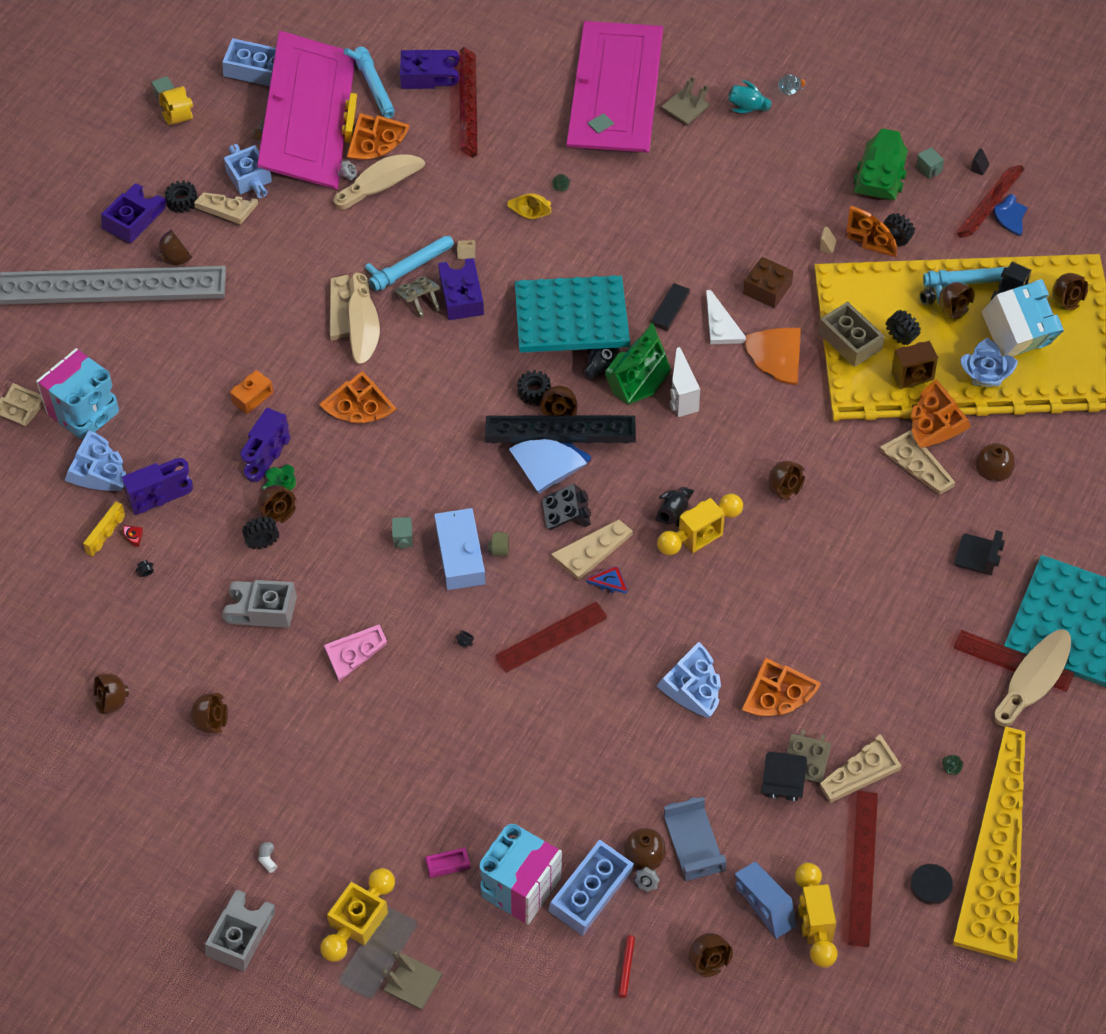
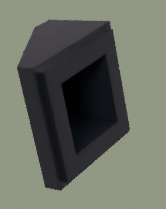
[971,148,989,175]

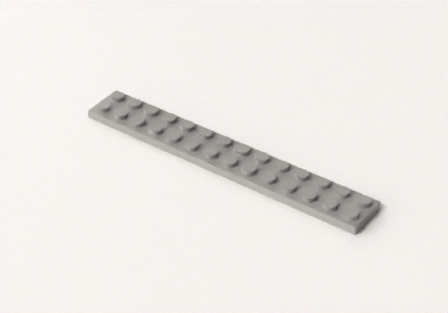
[0,266,226,305]

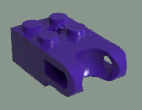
[400,50,460,89]
[101,183,166,244]
[438,258,484,320]
[241,407,291,482]
[121,458,193,515]

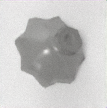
[338,160,357,181]
[634,867,660,892]

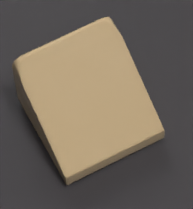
[819,226,836,253]
[457,240,476,259]

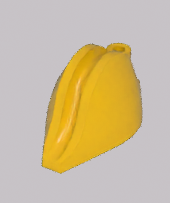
[507,193,551,219]

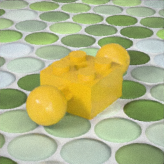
[657,493,743,556]
[795,862,838,968]
[320,868,395,962]

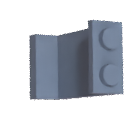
[664,797,726,881]

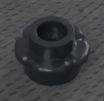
[919,288,936,305]
[135,560,154,577]
[456,630,474,648]

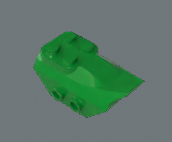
[853,128,908,200]
[605,323,672,405]

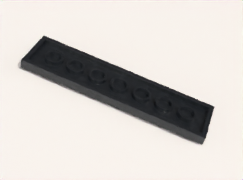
[485,415,636,444]

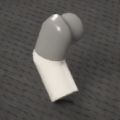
[258,842,277,873]

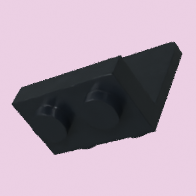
[543,484,591,530]
[955,530,1005,576]
[761,752,807,801]

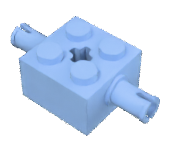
[224,144,272,198]

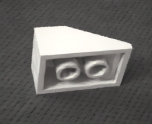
[670,347,700,417]

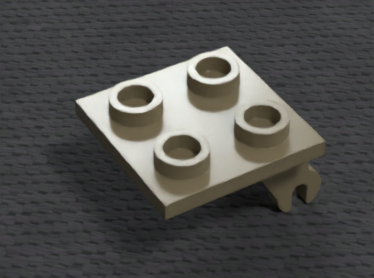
[662,76,710,126]
[394,277,440,318]
[787,729,831,783]
[381,950,443,1010]

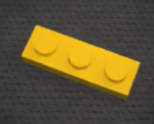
[342,93,357,143]
[83,501,125,557]

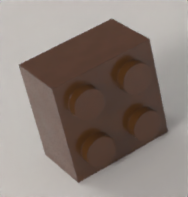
[743,257,793,308]
[891,341,938,389]

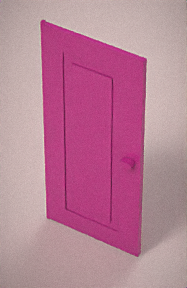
[567,21,663,153]
[257,30,355,190]

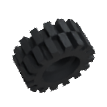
[165,180,198,213]
[883,213,915,247]
[885,310,921,345]
[518,370,551,405]
[242,516,279,549]

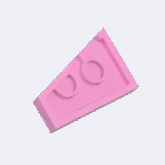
[324,624,387,682]

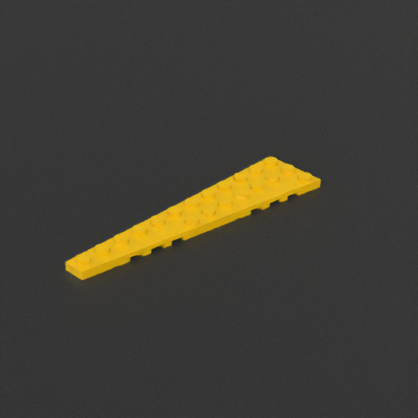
[953,726,1025,962]

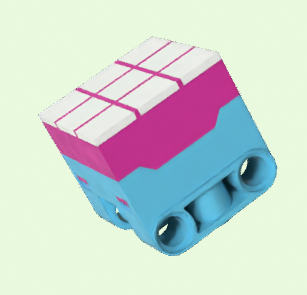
[36,348,119,439]
[480,824,562,925]

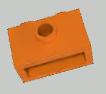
[230,370,274,415]

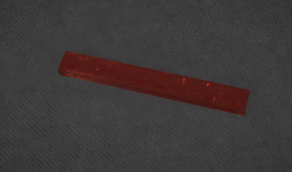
[459,47,478,158]

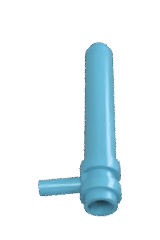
[344,47,395,119]
[365,236,454,291]
[923,267,1008,305]

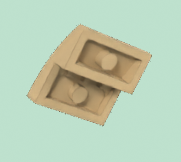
[0,383,43,426]

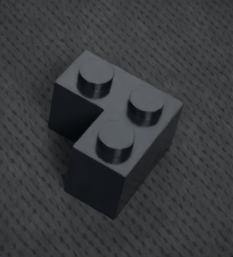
[991,262,1032,300]

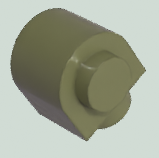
[488,532,509,556]

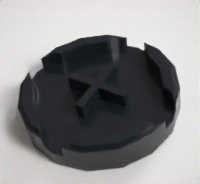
[911,864,953,905]

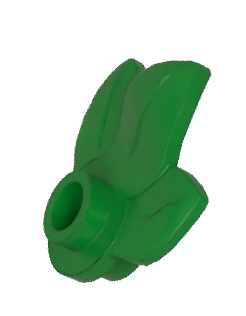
[262,464,296,490]

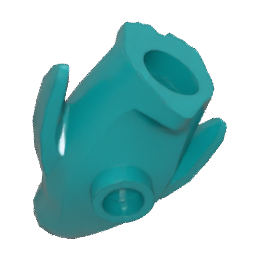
[728,80,772,114]

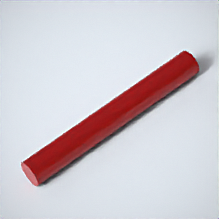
[618,935,635,998]

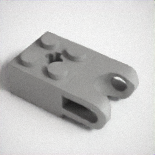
[222,580,297,628]
[205,890,275,972]

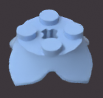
[960,338,1018,387]

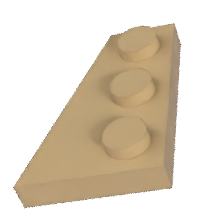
[194,192,258,225]

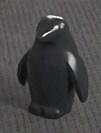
[583,348,619,380]
[655,487,694,527]

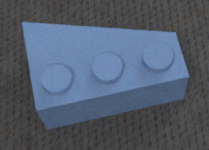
[735,861,797,939]

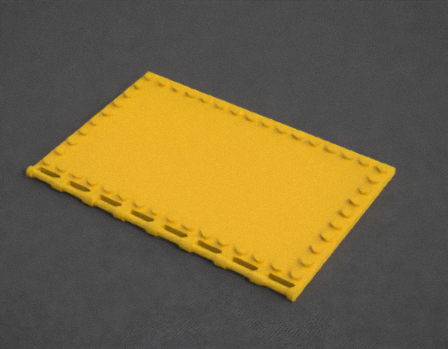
[814,254,1106,422]

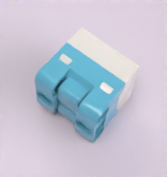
[982,279,1064,356]

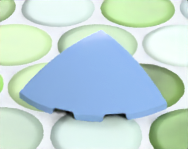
[65,430,126,491]
[509,439,587,494]
[657,642,721,718]

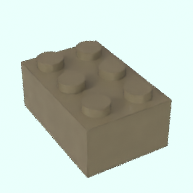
[818,302,884,367]

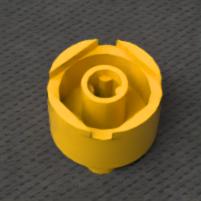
[159,86,193,125]

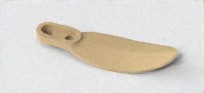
[334,155,425,210]
[348,273,380,364]
[994,629,1071,727]

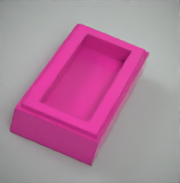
[425,847,471,878]

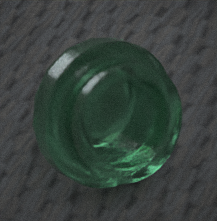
[552,174,570,192]
[942,755,963,775]

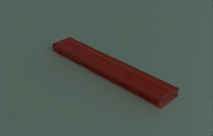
[956,165,1024,238]
[496,601,607,673]
[954,630,1074,692]

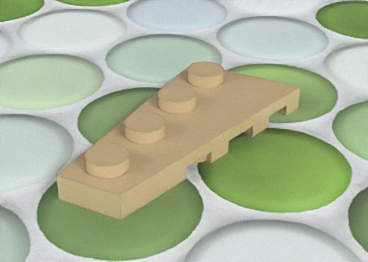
[330,275,351,341]
[880,430,955,495]
[551,520,633,581]
[820,734,902,803]

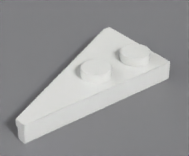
[706,290,746,344]

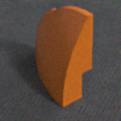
[347,113,410,160]
[846,206,897,257]
[745,328,801,385]
[319,370,397,423]
[911,379,971,448]
[741,658,821,716]

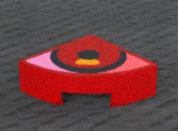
[123,526,143,547]

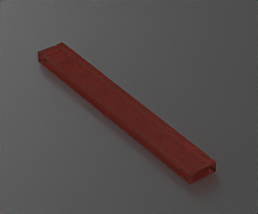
[848,791,878,947]

